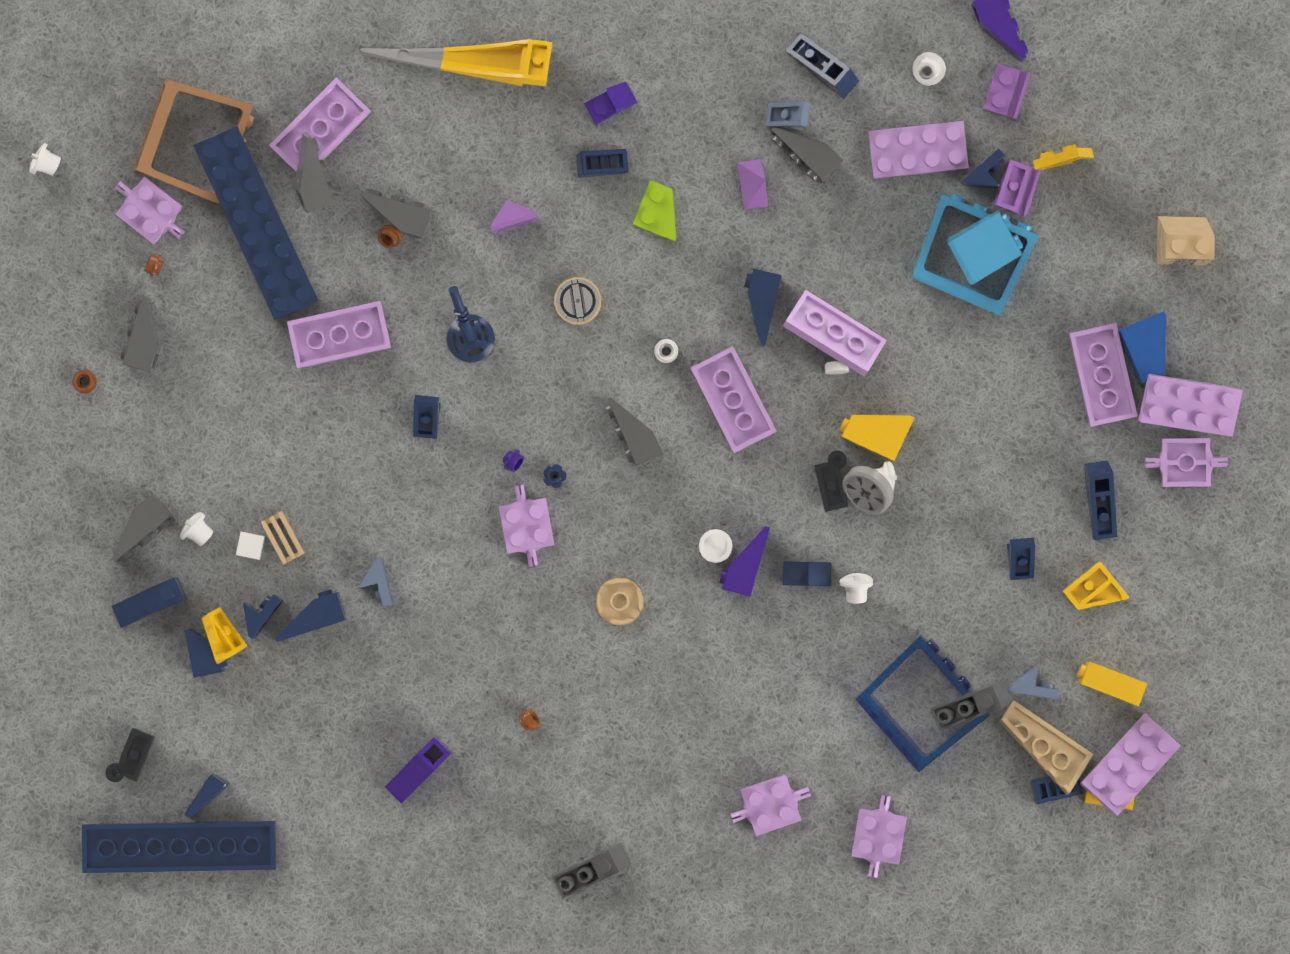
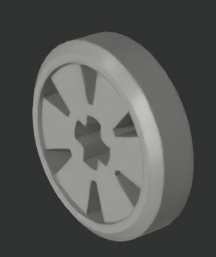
[842,466,894,515]

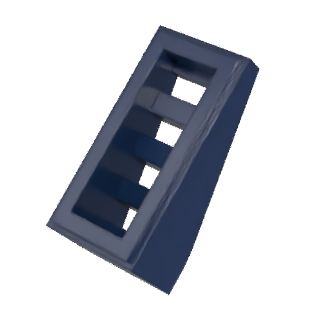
[576,149,629,178]
[185,774,229,818]
[1030,776,1083,805]

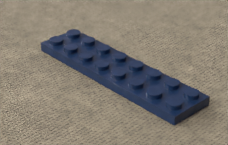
[193,126,318,321]
[82,821,277,873]

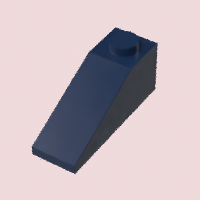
[785,33,859,99]
[744,269,782,347]
[1084,461,1117,540]
[112,577,187,628]
[275,589,347,642]

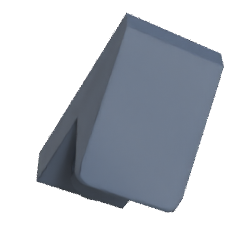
[766,101,810,131]
[359,558,394,607]
[1007,666,1059,700]

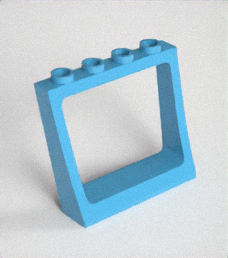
[912,193,1039,315]

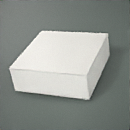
[236,532,265,560]

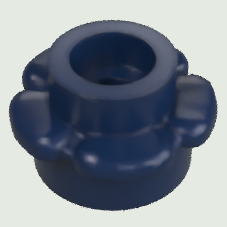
[543,464,567,488]

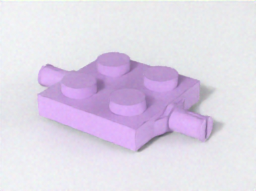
[115,176,185,244]
[1144,438,1228,487]
[498,485,554,567]
[730,774,811,836]
[852,795,907,878]

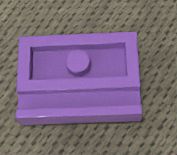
[983,64,1031,120]
[993,159,1041,216]

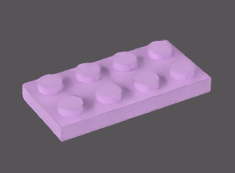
[269,77,371,172]
[868,121,969,179]
[783,290,887,377]
[287,301,391,369]
[1068,323,1138,427]
[690,346,777,453]
[1139,374,1243,437]
[1080,713,1181,817]

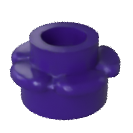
[503,450,524,472]

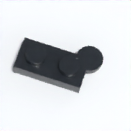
[814,450,849,512]
[105,728,156,782]

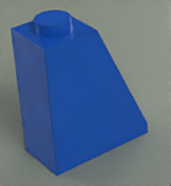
[1118,311,1166,384]

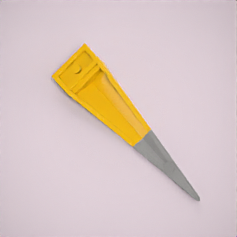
[359,39,552,86]

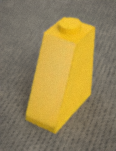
[839,415,915,462]
[1077,661,1147,706]

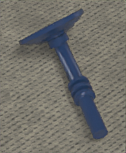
[447,286,495,362]

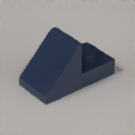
[960,149,1005,189]
[413,395,441,439]
[1007,537,1035,580]
[783,561,831,587]
[243,594,283,639]

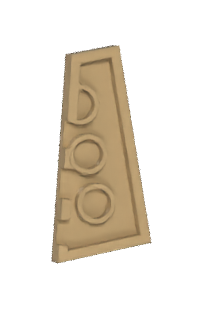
[999,700,1093,795]

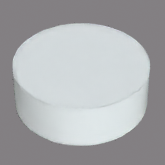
[824,361,849,375]

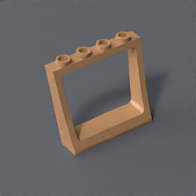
[133,80,254,204]

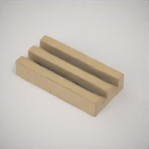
[261,511,305,565]

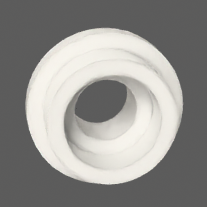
[654,339,678,363]

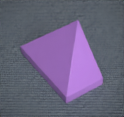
[737,159,768,210]
[490,200,538,233]

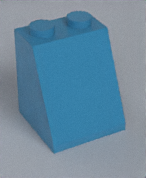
[948,210,1024,285]

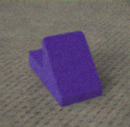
[584,82,637,125]

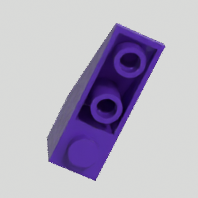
[971,0,1028,62]
[385,736,453,804]

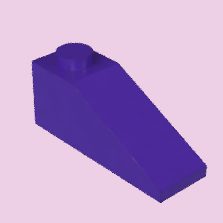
[719,526,770,597]

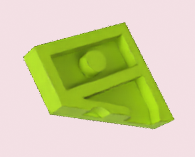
[632,180,676,242]

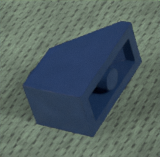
[184,629,228,678]

